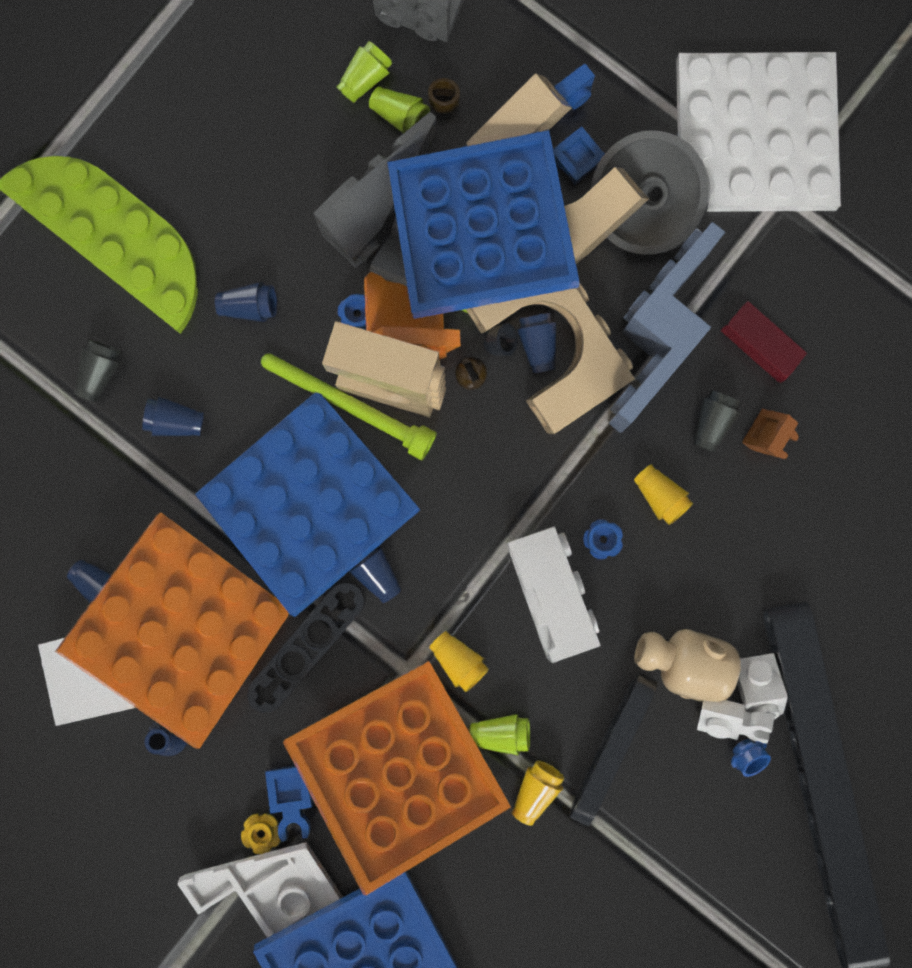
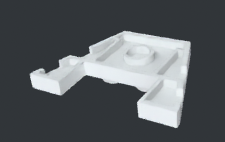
[178,842,343,938]

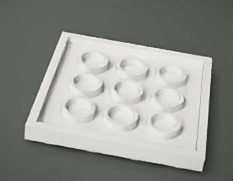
[676,52,841,212]

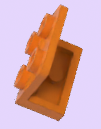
[364,272,461,359]

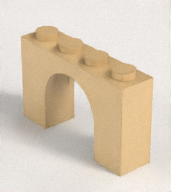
[466,73,649,264]
[465,283,634,434]
[322,321,447,418]

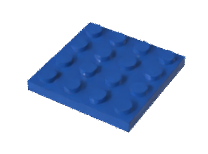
[387,130,579,319]
[195,392,420,617]
[253,871,459,968]

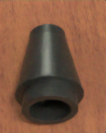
[74,339,121,402]
[693,390,741,452]

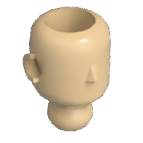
[634,629,741,703]

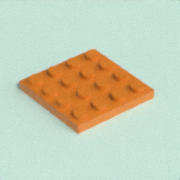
[55,512,289,749]
[283,661,511,896]

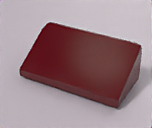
[720,301,807,383]

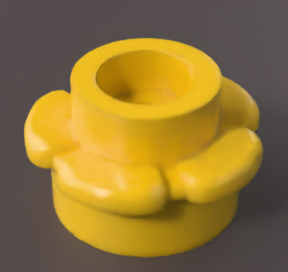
[241,813,281,855]

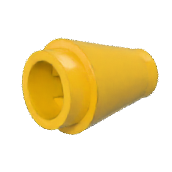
[634,464,693,525]
[429,631,489,692]
[511,760,565,826]

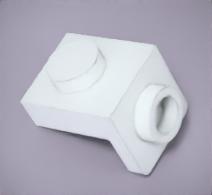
[737,653,788,719]

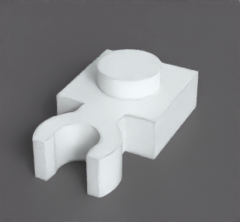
[697,700,774,743]

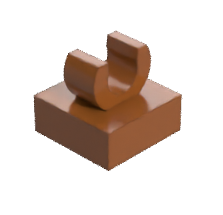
[742,409,799,459]

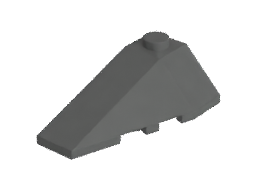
[313,112,437,268]

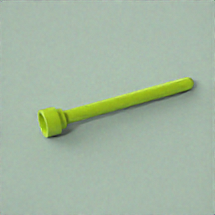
[261,354,437,461]

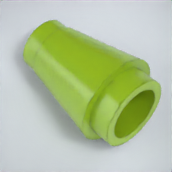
[336,41,393,103]
[369,87,430,134]
[470,714,530,756]

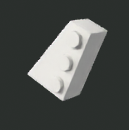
[507,526,601,663]

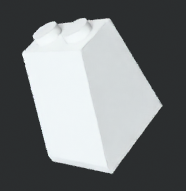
[38,638,136,726]

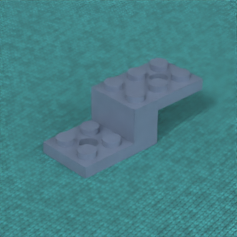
[609,222,725,433]

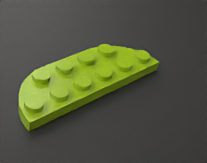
[0,156,198,334]

